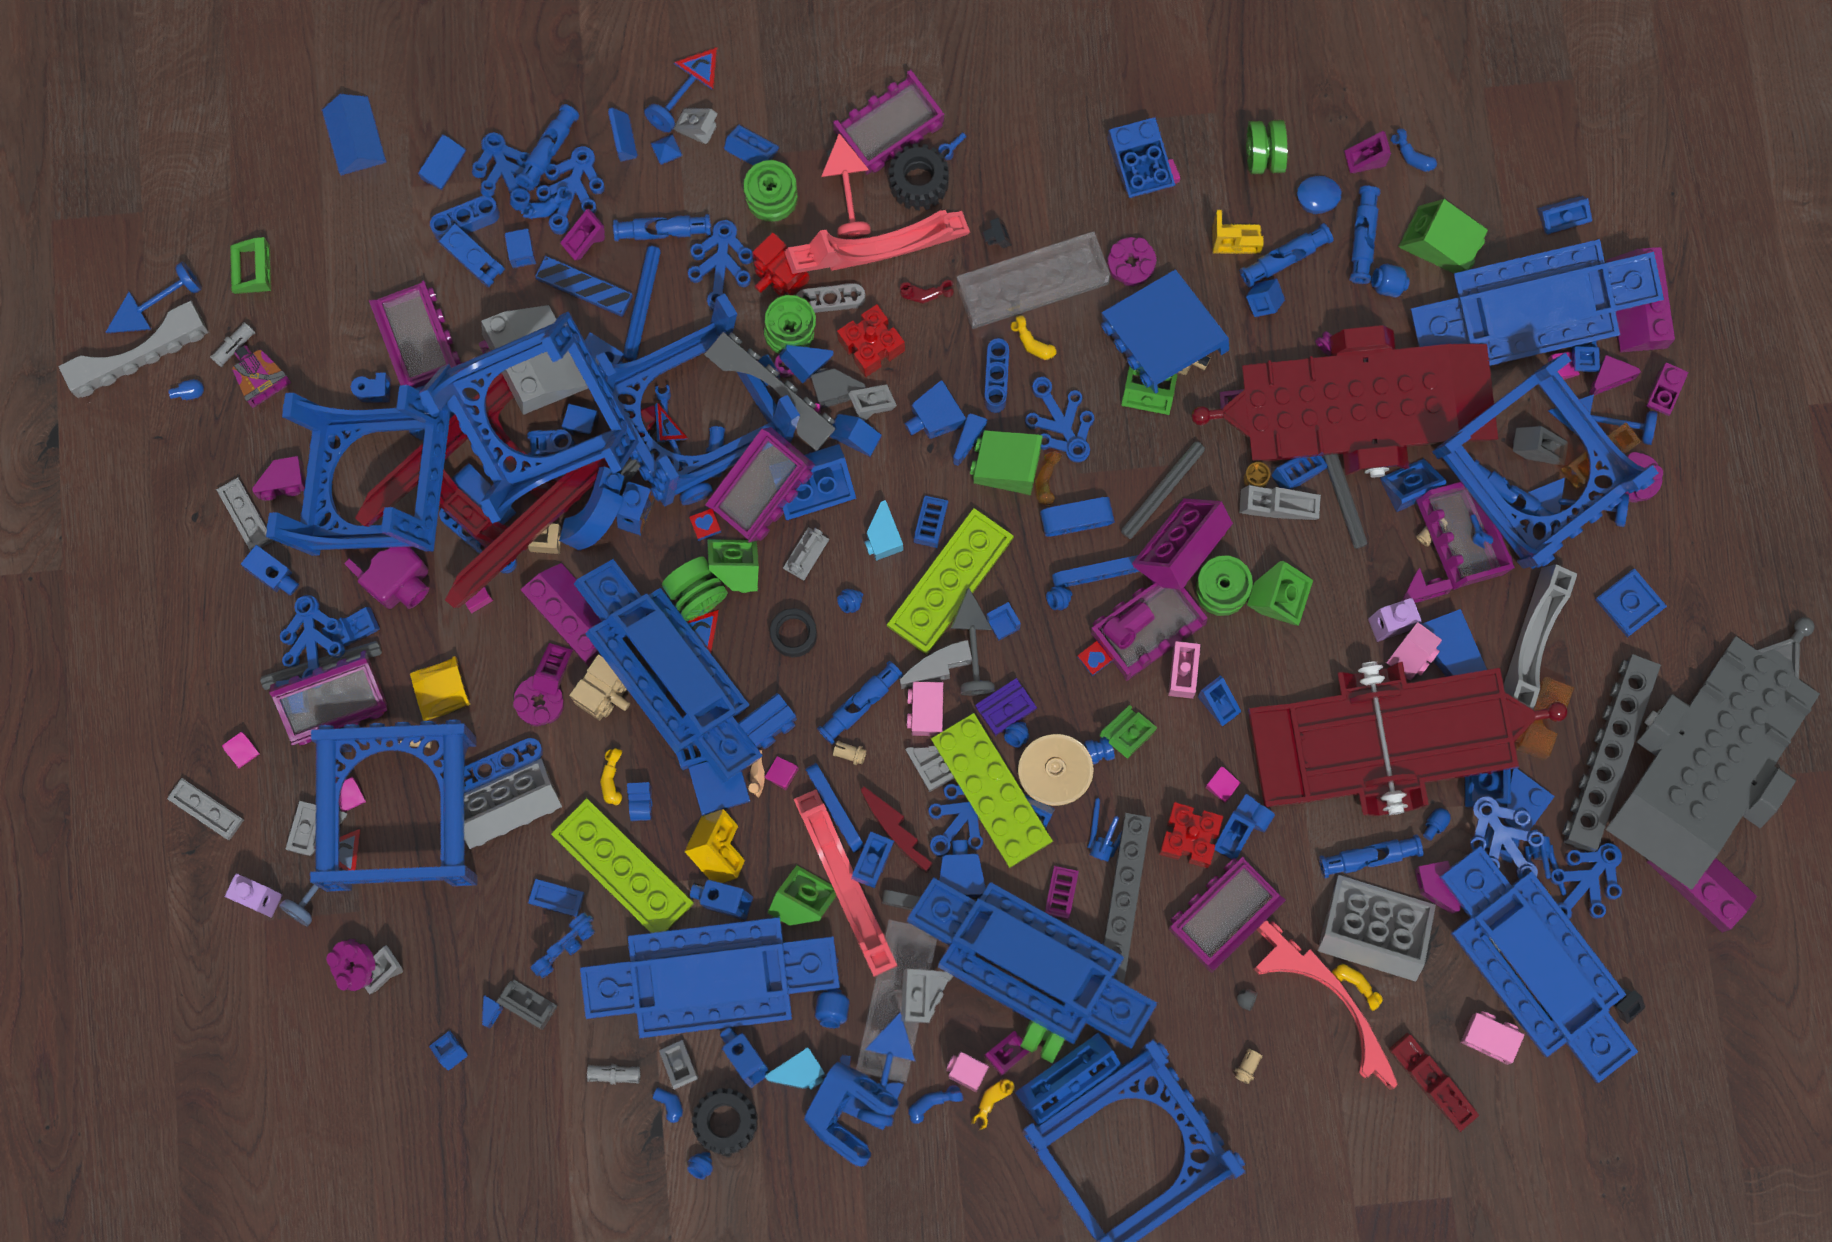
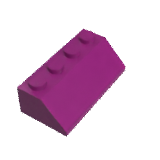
[1606,247,1675,353]
[1132,498,1233,590]
[520,563,602,668]
[1647,858,1757,933]

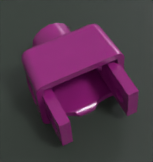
[344,547,429,609]

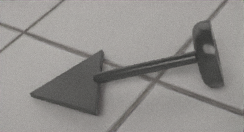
[950,588,995,696]

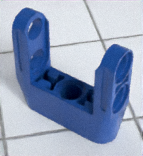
[804,1062,899,1167]

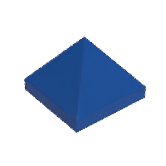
[651,134,682,165]

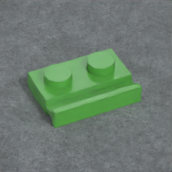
[1100,705,1157,759]

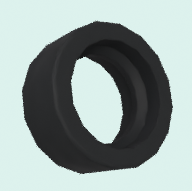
[770,608,817,658]

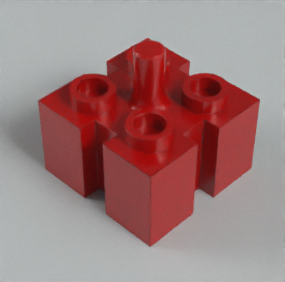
[752,232,810,297]
[837,304,905,378]
[1159,802,1223,868]

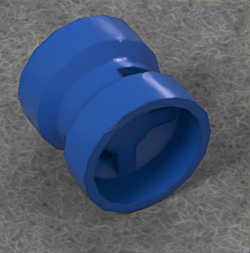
[1084,736,1115,765]

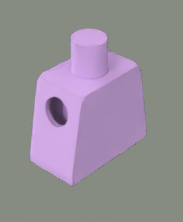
[1368,598,1422,642]
[225,874,282,918]

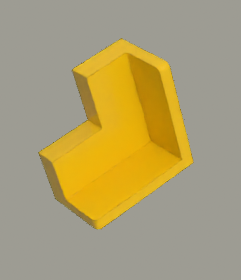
[1212,210,1263,254]
[684,809,745,883]

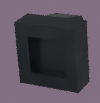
[982,218,1012,249]
[1613,988,1646,1024]

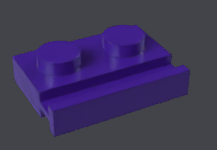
[975,678,1037,736]

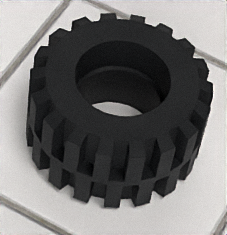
[889,144,949,211]
[692,1088,758,1155]

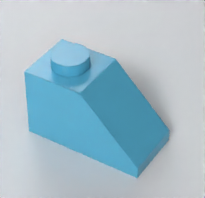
[864,500,903,561]
[765,1048,826,1090]

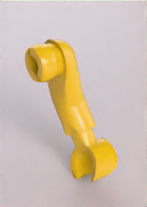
[1011,315,1056,360]
[600,748,622,805]
[1331,964,1382,1011]
[971,1079,1014,1130]

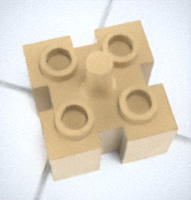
[569,654,630,721]

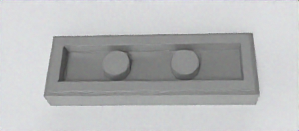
[216,478,274,551]
[167,778,244,841]

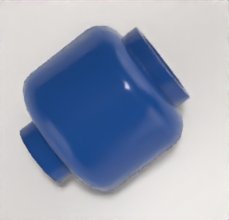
[1371,264,1410,298]
[815,988,850,1028]

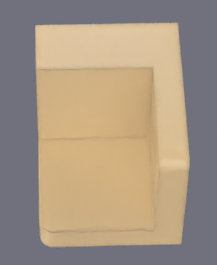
[528,524,562,554]

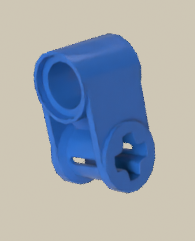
[527,430,576,456]

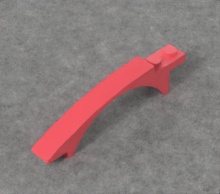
[785,210,970,274]
[794,789,897,977]
[1254,920,1398,1090]

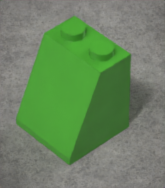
[1398,199,1488,273]
[970,430,1043,495]

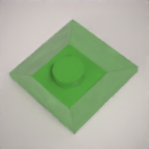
[707,540,759,593]
[1247,561,1313,626]
[768,865,837,925]

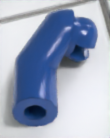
[653,1087,683,1123]

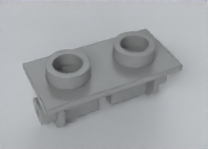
[783,527,829,581]

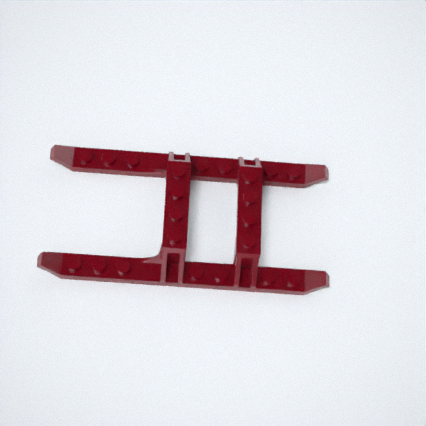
[355,372,656,608]

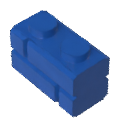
[738,693,797,749]

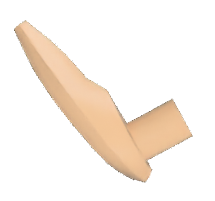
[749,750,765,798]

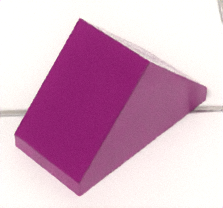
[1345,131,1391,173]
[1589,355,1641,396]
[985,1031,1030,1076]

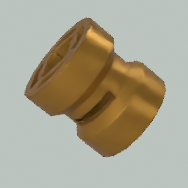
[1243,462,1270,488]

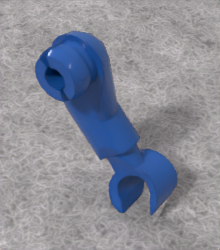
[1391,128,1437,172]
[521,186,572,219]
[908,1085,963,1124]

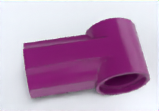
[1103,602,1155,650]

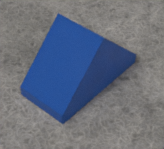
[780,345,833,383]
[830,414,882,457]
[1198,675,1242,727]
[1214,811,1257,859]

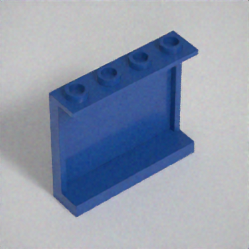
[1101,269,1229,394]

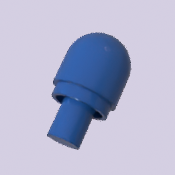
[168,379,204,400]
[1423,808,1451,841]

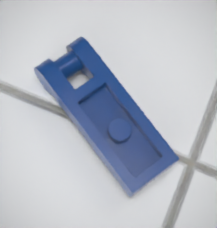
[438,224,505,288]

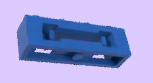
[1015,1033,1122,1126]

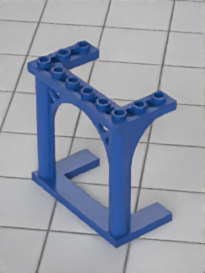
[595,294,800,507]
[419,311,639,524]
[1432,353,1658,569]
[266,385,451,556]
[310,720,477,892]
[1022,1040,1245,1242]

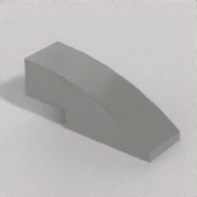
[1239,485,1321,520]
[900,640,972,689]

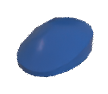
[1297,176,1341,214]

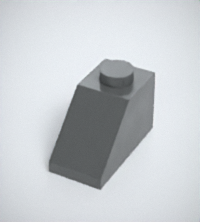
[811,368,866,409]
[1513,426,1568,465]

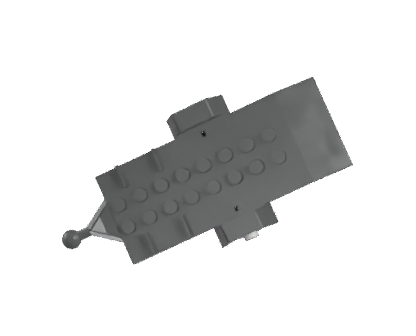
[1606,617,1820,890]

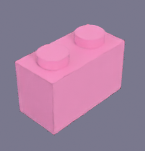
[1387,622,1442,681]
[1168,641,1201,699]
[907,682,943,736]
[1460,1011,1524,1065]
[947,1052,989,1092]

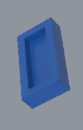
[528,879,585,917]

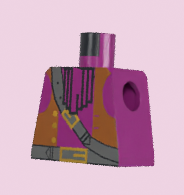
[232,346,291,408]

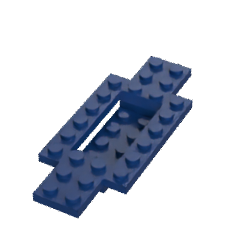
[1410,239,1664,365]
[574,559,763,782]
[1439,846,1638,1083]
[907,877,1157,1049]
[580,917,840,1038]

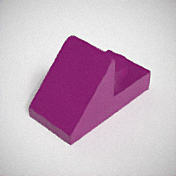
[560,209,605,260]
[1401,568,1453,603]

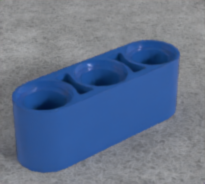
[430,196,500,240]
[984,338,1009,413]
[451,463,516,525]
[1040,497,1115,537]

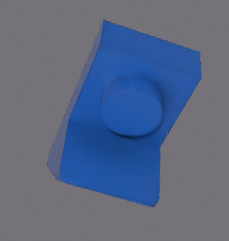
[851,832,894,888]

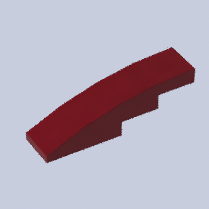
[861,787,932,874]
[1388,1033,1479,1132]

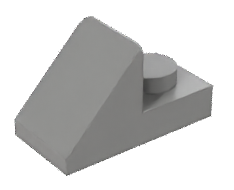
[674,109,717,144]
[848,385,897,421]
[365,945,403,995]
[659,1040,699,1089]

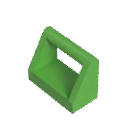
[230,237,271,293]
[1122,366,1178,415]

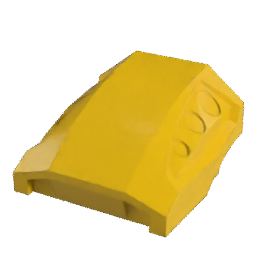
[410,656,470,721]

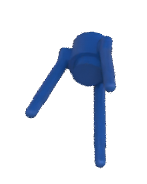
[1087,798,1122,862]
[1523,837,1566,896]

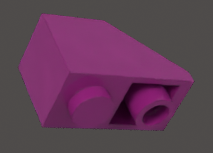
[1646,362,1689,416]
[252,456,306,501]
[1415,861,1461,914]

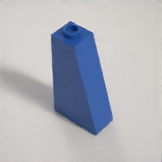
[1421,609,1487,677]

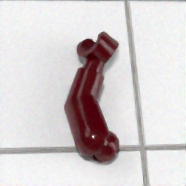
[900,280,954,304]

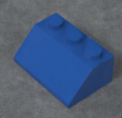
[769,444,856,520]

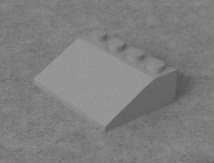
[481,305,588,415]
[1318,875,1436,982]

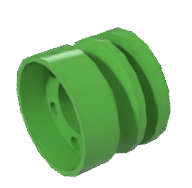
[764,295,816,354]
[662,557,728,621]

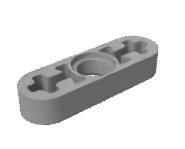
[796,284,865,313]

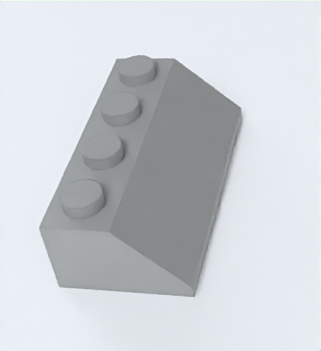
[464,758,562,849]

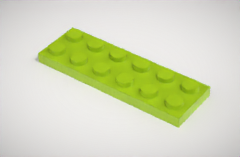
[887,508,1014,655]
[931,713,1053,868]
[551,798,694,933]

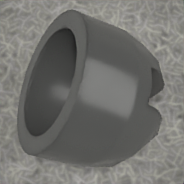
[1237,989,1258,1011]

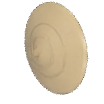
[1018,734,1093,806]

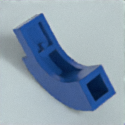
[559,466,624,550]

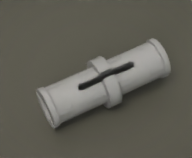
[210,322,255,367]
[587,1064,640,1085]

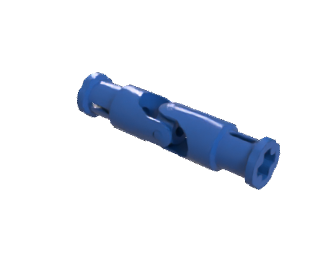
[515,104,579,191]
[1350,186,1381,284]
[613,214,711,241]
[1240,223,1333,287]
[1475,459,1558,531]
[817,661,904,744]
[1319,834,1423,879]

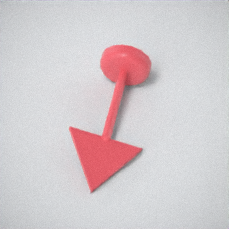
[821,134,871,238]

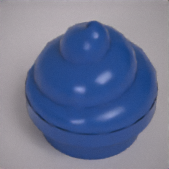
[1046,586,1073,610]
[837,589,863,613]
[1004,722,1029,747]
[687,1152,713,1179]

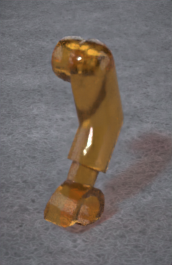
[1035,451,1062,506]

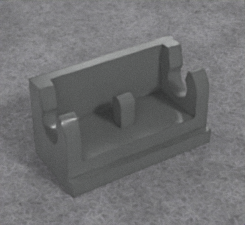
[497,980,558,1030]

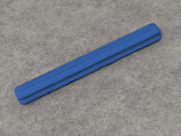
[623,246,661,361]

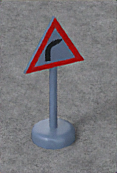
[279,829,360,926]

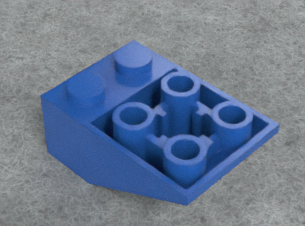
[1107,117,1175,198]

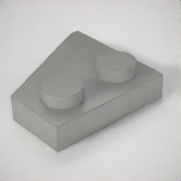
[905,746,954,792]
[286,801,347,857]
[901,969,953,1023]

